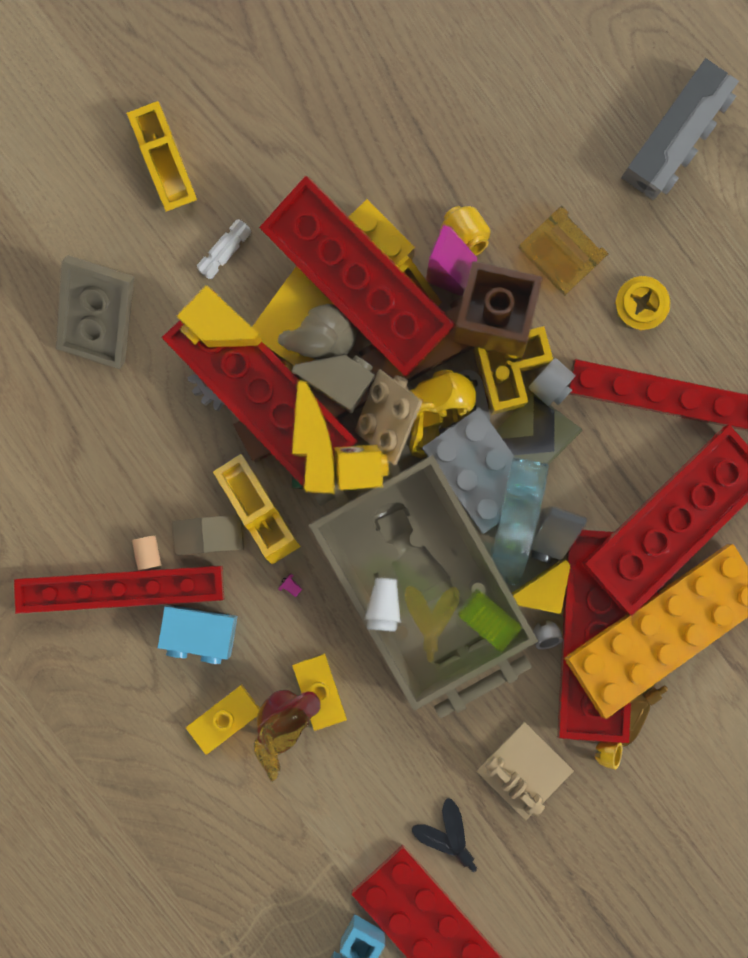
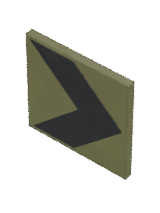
[496,393,582,479]

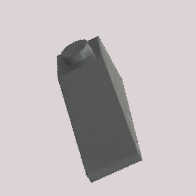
[525,507,587,564]

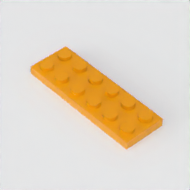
[564,544,748,719]

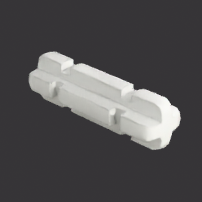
[197,219,251,279]

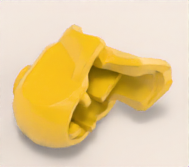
[409,370,476,459]

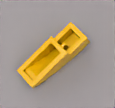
[126,101,198,212]
[293,381,335,494]
[213,453,301,565]

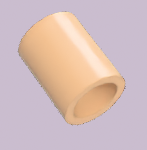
[132,535,162,571]

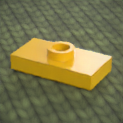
[292,653,347,731]
[185,684,260,755]

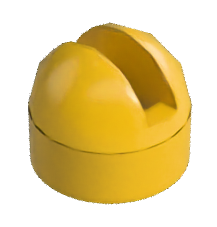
[595,741,623,770]

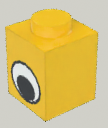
[334,445,388,490]

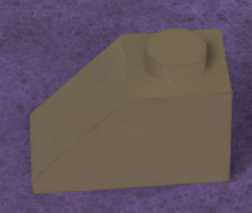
[291,355,375,414]

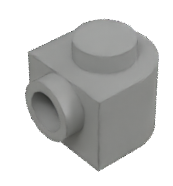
[528,358,576,406]

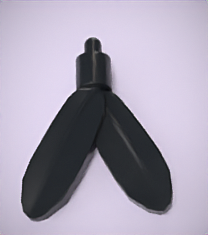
[412,798,477,872]

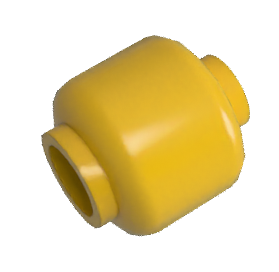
[440,206,491,256]

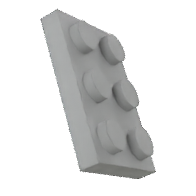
[422,407,541,534]

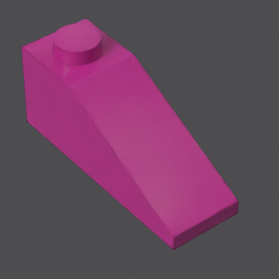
[425,225,478,297]

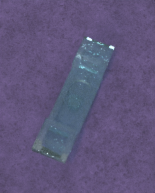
[490,457,549,585]

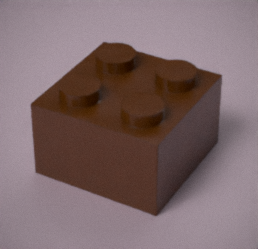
[454,261,543,358]

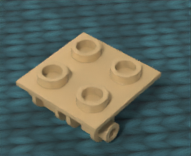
[354,369,422,465]
[476,722,574,820]

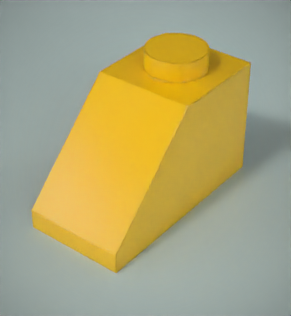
[177,285,262,347]

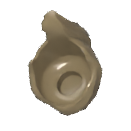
[278,304,358,360]

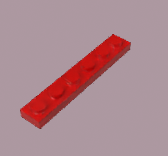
[568,359,748,431]
[14,566,225,614]

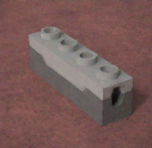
[621,58,739,201]

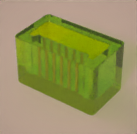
[457,588,523,652]

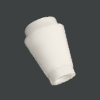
[365,578,401,631]

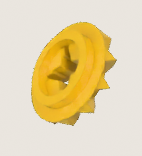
[615,276,670,331]

